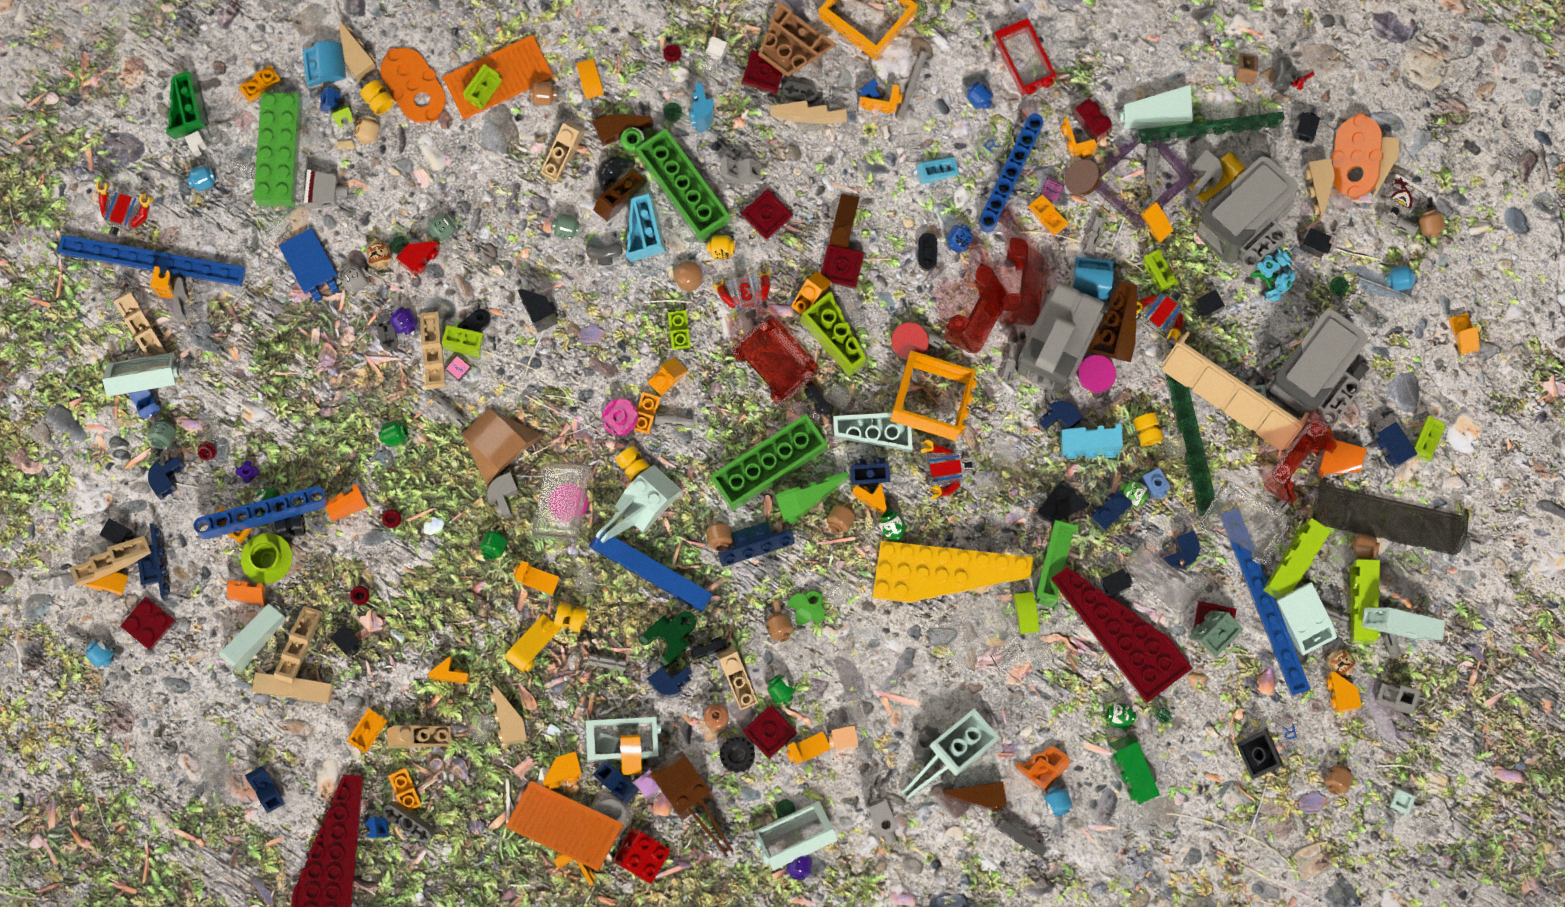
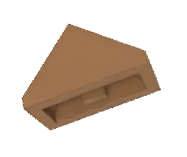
[1235,54,1258,84]

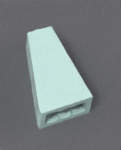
[1119,86,1193,129]
[218,603,286,672]

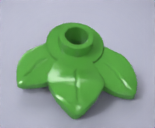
[787,590,825,625]

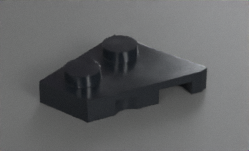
[1036,482,1089,525]

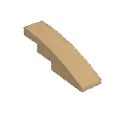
[770,101,847,124]
[113,291,167,357]
[419,311,446,389]
[70,536,151,587]
[274,606,322,683]
[251,673,333,704]

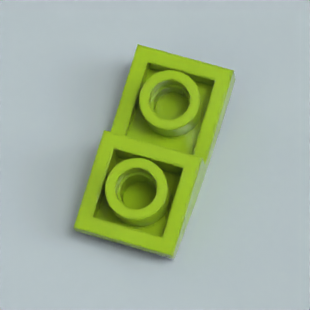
[668,310,691,350]
[1014,591,1040,634]

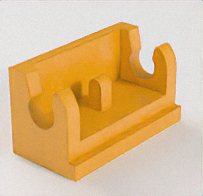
[150,266,176,299]
[347,708,387,754]

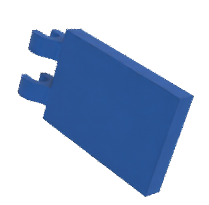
[278,228,339,303]

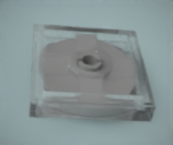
[591,789,637,844]

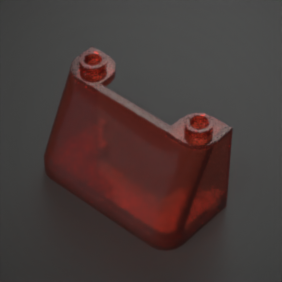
[1000,237,1045,326]
[944,263,1009,354]
[730,315,820,406]
[1263,420,1337,505]

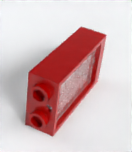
[993,18,1056,96]

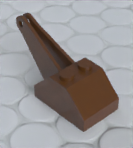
[650,751,734,857]

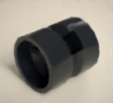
[274,514,306,539]

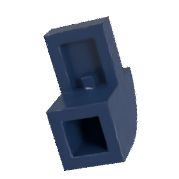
[1038,401,1083,433]
[148,457,185,500]
[1161,531,1200,569]
[647,667,693,698]
[592,760,640,805]
[245,765,285,813]

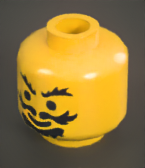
[707,235,735,260]

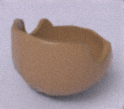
[673,261,703,292]

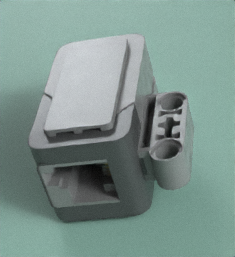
[1197,157,1298,273]
[1017,281,1105,394]
[1269,310,1368,429]

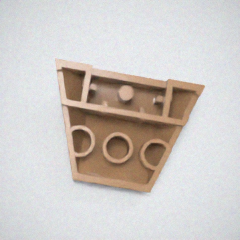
[758,1,837,77]
[462,408,542,488]

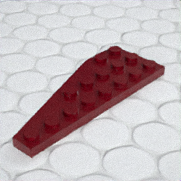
[291,775,364,907]

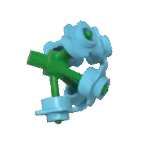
[1251,247,1295,302]

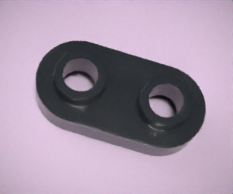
[918,233,937,271]
[457,309,491,333]
[804,381,832,417]
[690,637,729,660]

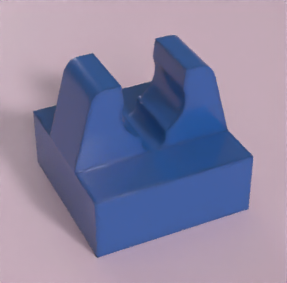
[856,79,880,99]
[320,87,341,111]
[365,817,389,838]

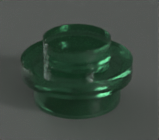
[1329,277,1349,296]
[1154,707,1173,725]
[776,799,795,818]

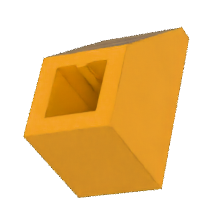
[791,271,832,315]
[1326,672,1362,713]
[543,751,583,789]

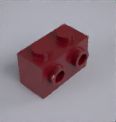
[1073,98,1112,144]

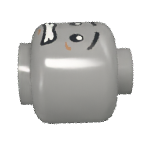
[340,265,369,293]

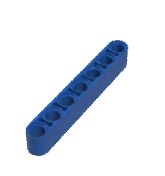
[979,113,1044,233]
[194,486,328,539]
[589,529,713,612]

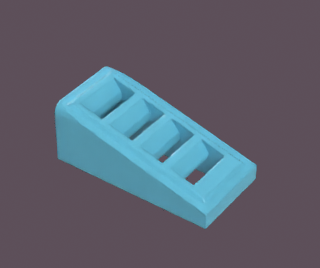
[916,157,959,184]

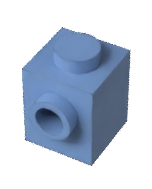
[1141,467,1171,500]

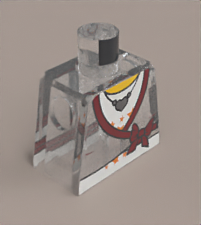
[1383,173,1428,220]

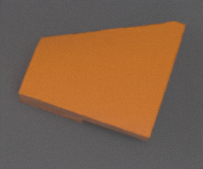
[1318,438,1367,477]
[326,484,368,521]
[227,580,267,607]
[1015,746,1071,792]

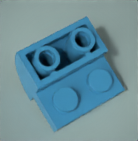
[302,41,346,87]
[689,82,715,133]
[1072,257,1114,300]

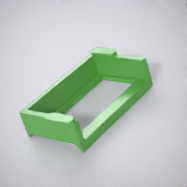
[1036,520,1079,612]

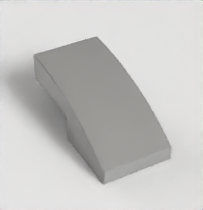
[173,277,189,321]

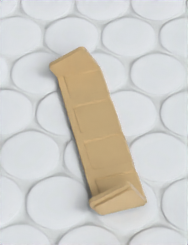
[1162,331,1310,450]

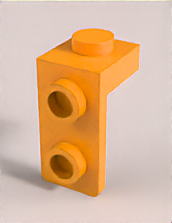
[859,85,903,114]
[1060,118,1097,158]
[513,561,559,595]
[786,732,831,766]
[553,853,596,886]

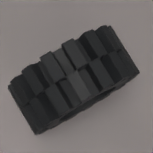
[720,736,755,773]

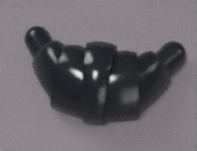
[596,156,636,192]

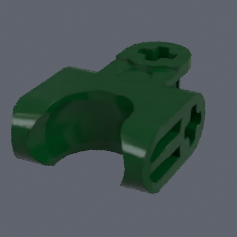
[638,611,696,668]

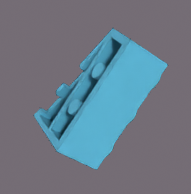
[625,194,666,262]
[1060,424,1123,459]

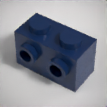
[1374,422,1418,469]
[850,457,891,485]
[1090,491,1133,534]

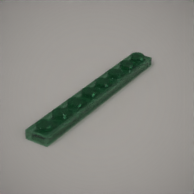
[1134,112,1285,144]
[1164,372,1219,516]

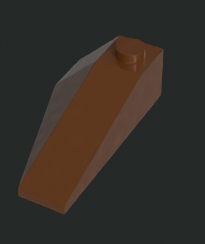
[1088,281,1137,363]

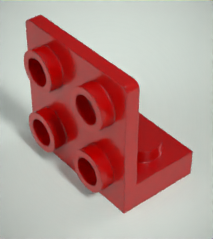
[612,827,670,884]

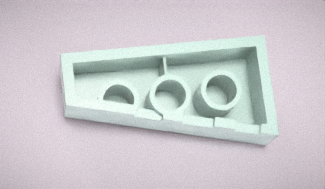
[833,413,913,452]

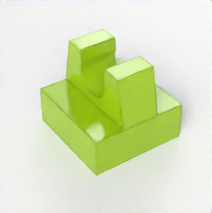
[330,104,353,128]

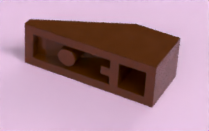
[592,114,654,147]
[593,169,647,222]
[830,193,860,249]
[944,782,1007,812]

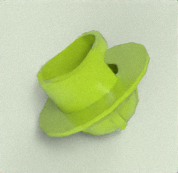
[241,533,292,584]

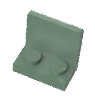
[1188,611,1244,657]

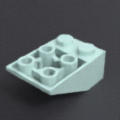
[1277,582,1337,655]

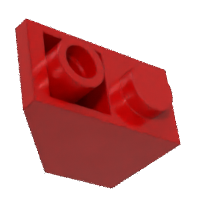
[396,241,440,277]

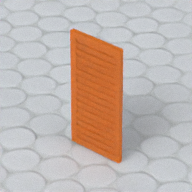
[442,35,554,120]
[505,781,624,871]

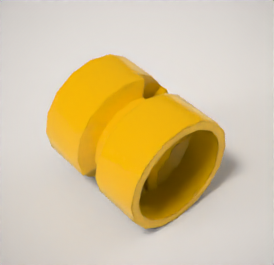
[360,80,395,115]
[1133,412,1165,447]
[615,445,650,482]
[554,601,588,633]

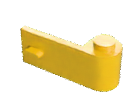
[1188,152,1247,204]
[505,614,561,673]

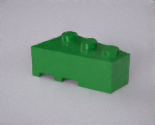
[166,71,209,140]
[1107,735,1160,805]

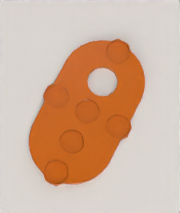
[380,48,446,123]
[1331,114,1383,200]

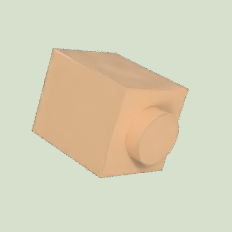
[828,726,858,752]

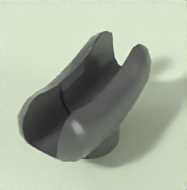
[1272,57,1298,93]
[586,242,623,266]
[914,725,939,764]

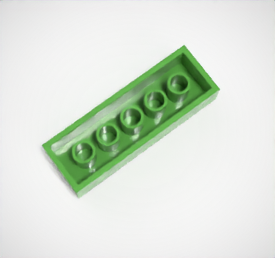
[254,92,303,207]
[635,128,731,243]
[710,414,828,512]

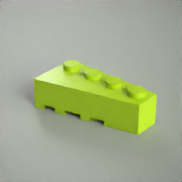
[800,291,866,377]
[1263,518,1331,599]
[1349,559,1381,644]

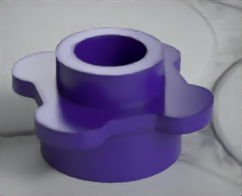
[235,461,259,483]

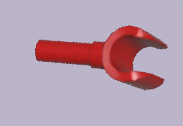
[1292,71,1315,90]

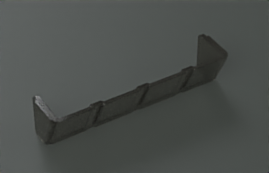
[1311,477,1469,555]

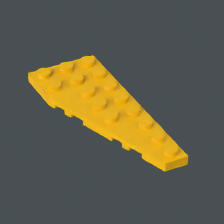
[873,541,1034,603]

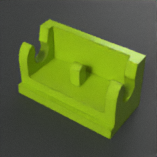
[463,64,503,110]
[1142,249,1179,294]
[442,325,484,358]
[1413,416,1446,462]

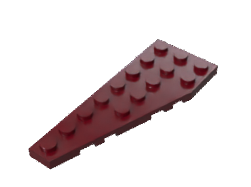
[1051,567,1193,704]

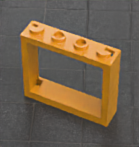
[818,0,918,61]
[890,350,977,441]

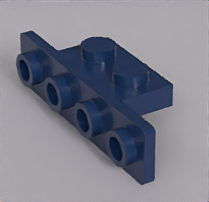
[718,521,795,567]
[138,523,170,601]

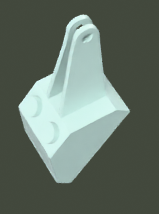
[596,465,682,543]
[901,709,1000,800]

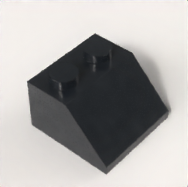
[518,289,559,333]

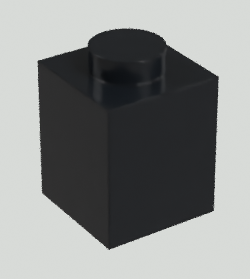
[1294,112,1321,144]
[1300,228,1332,258]
[1193,290,1225,321]
[99,518,133,545]
[1100,569,1133,598]
[330,625,362,657]

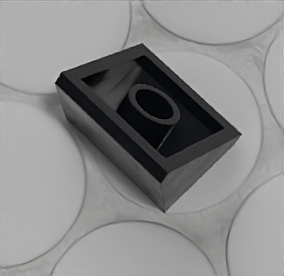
[1236,729,1284,780]

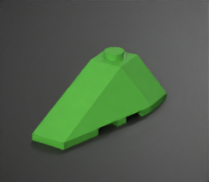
[775,472,849,524]

